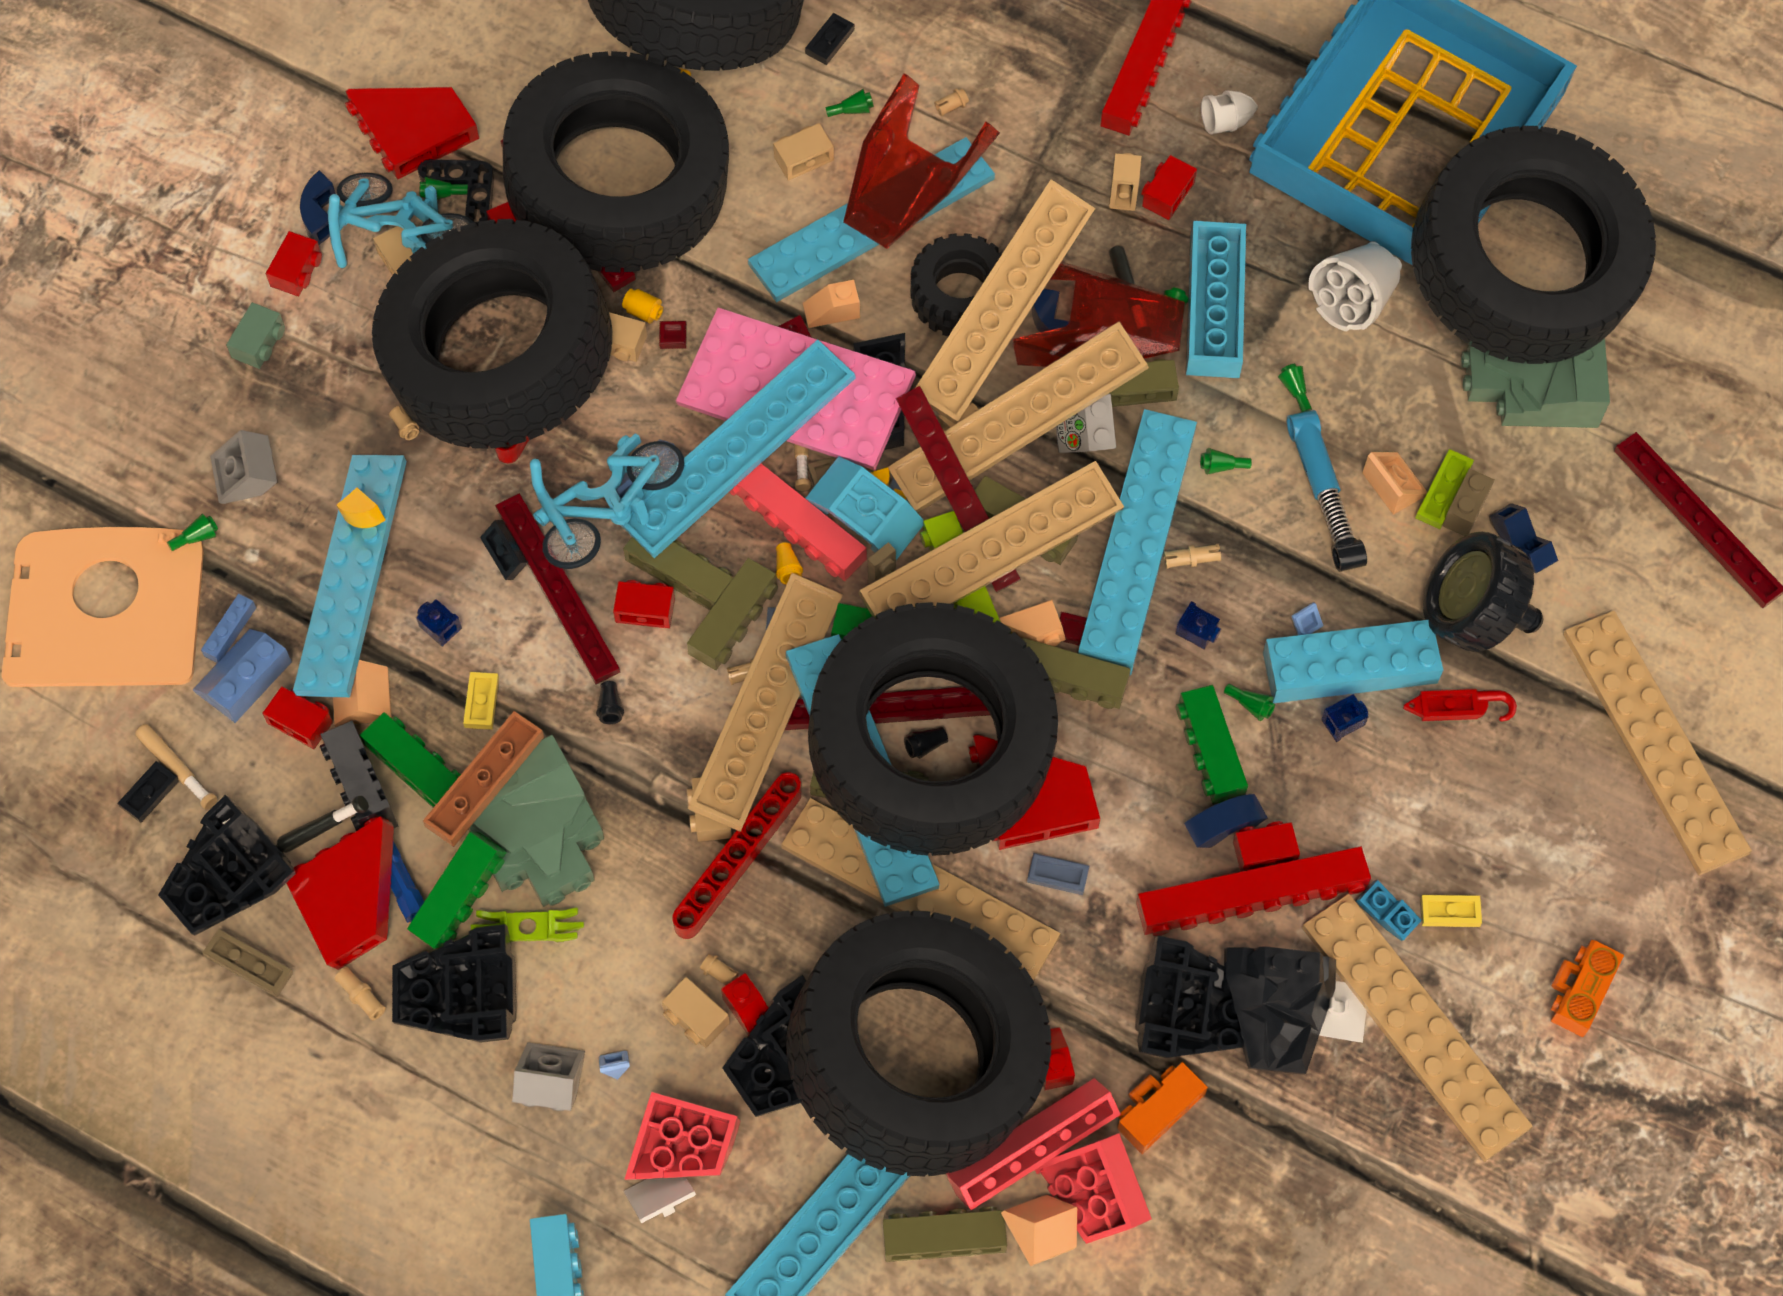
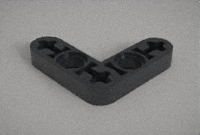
[418,159,494,226]

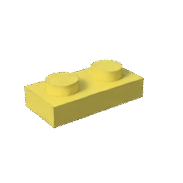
[463,672,499,730]
[1420,895,1482,927]

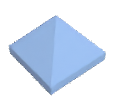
[1291,602,1323,635]
[598,1050,630,1080]

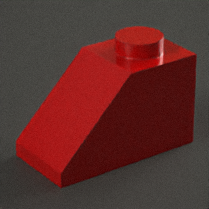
[721,973,768,1035]
[1043,1027,1075,1091]

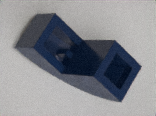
[300,170,336,245]
[1032,289,1080,353]
[1490,503,1559,573]
[1184,794,1268,848]

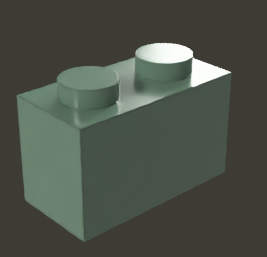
[226,302,285,369]

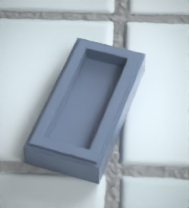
[1027,853,1090,895]

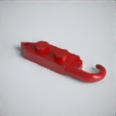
[1403,689,1517,722]

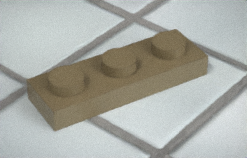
[202,929,293,997]

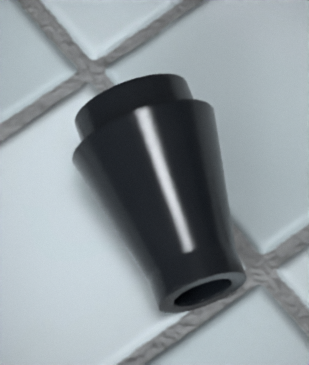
[596,681,624,725]
[904,727,948,759]

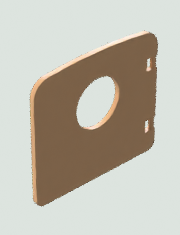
[1,527,204,687]

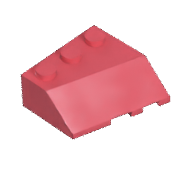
[625,1092,741,1180]
[1035,1133,1152,1244]

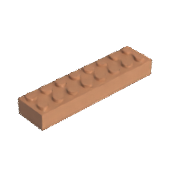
[423,711,544,847]

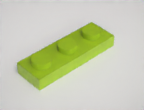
[1415,449,1474,529]

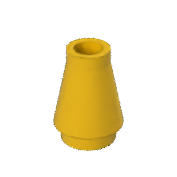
[775,542,803,585]

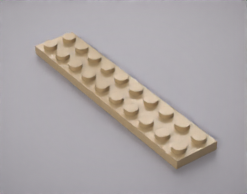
[915,180,1095,424]
[888,322,1149,513]
[859,461,1124,618]
[688,573,843,832]
[1563,610,1752,876]
[781,798,1061,981]
[1302,894,1533,1162]

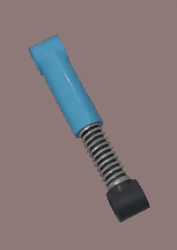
[1287,410,1367,572]

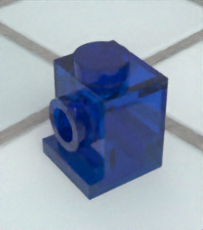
[416,599,462,647]
[1176,601,1222,650]
[1321,694,1369,742]

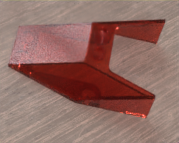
[843,73,1000,249]
[1013,262,1185,367]

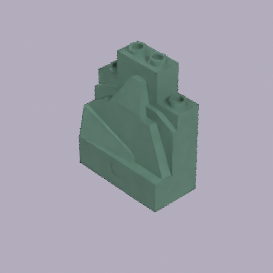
[1461,338,1610,428]
[449,735,604,907]

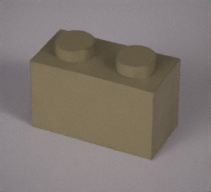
[1443,468,1495,536]

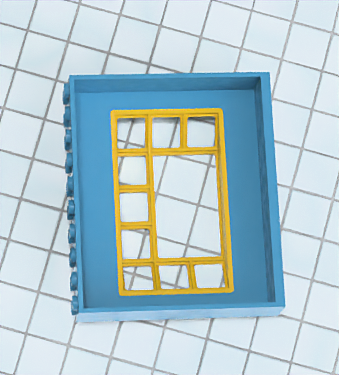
[1249,0,1577,265]

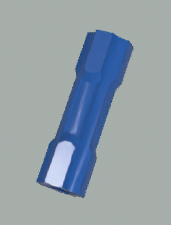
[390,841,424,923]

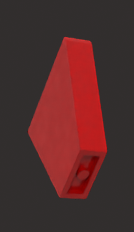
[345,87,479,180]
[968,735,1101,850]
[286,816,394,970]

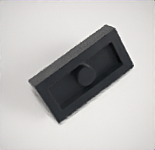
[805,13,855,65]
[480,520,528,580]
[117,761,179,823]

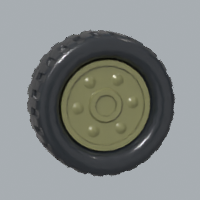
[1423,531,1544,652]

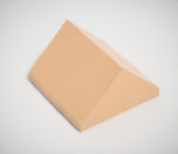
[1363,452,1427,515]
[333,660,392,727]
[1001,1194,1077,1266]

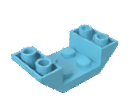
[805,456,924,560]

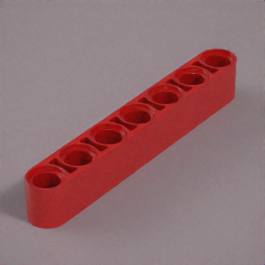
[672,772,802,939]

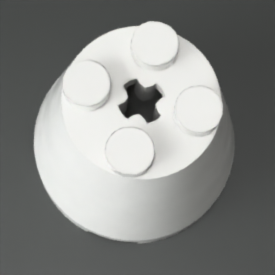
[1309,242,1402,332]

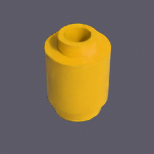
[622,289,663,323]

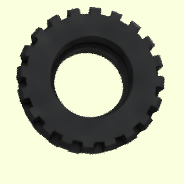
[910,233,1002,336]

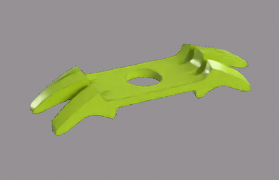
[471,908,584,942]

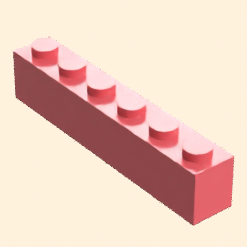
[729,464,867,582]
[946,1078,1121,1210]

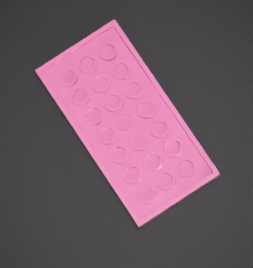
[676,308,916,471]

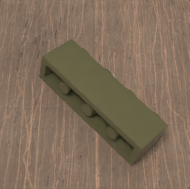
[1109,359,1179,407]
[975,476,1078,565]
[623,537,733,610]
[687,558,778,670]
[1023,638,1131,709]
[883,1206,1007,1262]

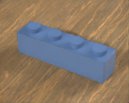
[201,594,256,663]

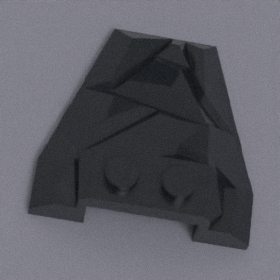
[158,795,296,936]
[392,924,516,1043]
[1135,936,1242,1058]
[1223,946,1336,1074]
[722,975,806,1117]

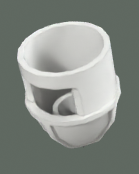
[1201,90,1258,135]

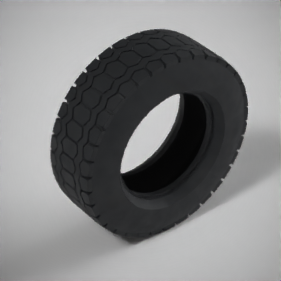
[588,0,804,71]
[503,51,729,273]
[1411,126,1656,364]
[372,219,613,449]
[808,602,1058,856]
[786,910,1051,1177]

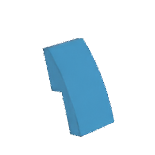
[1355,880,1422,941]

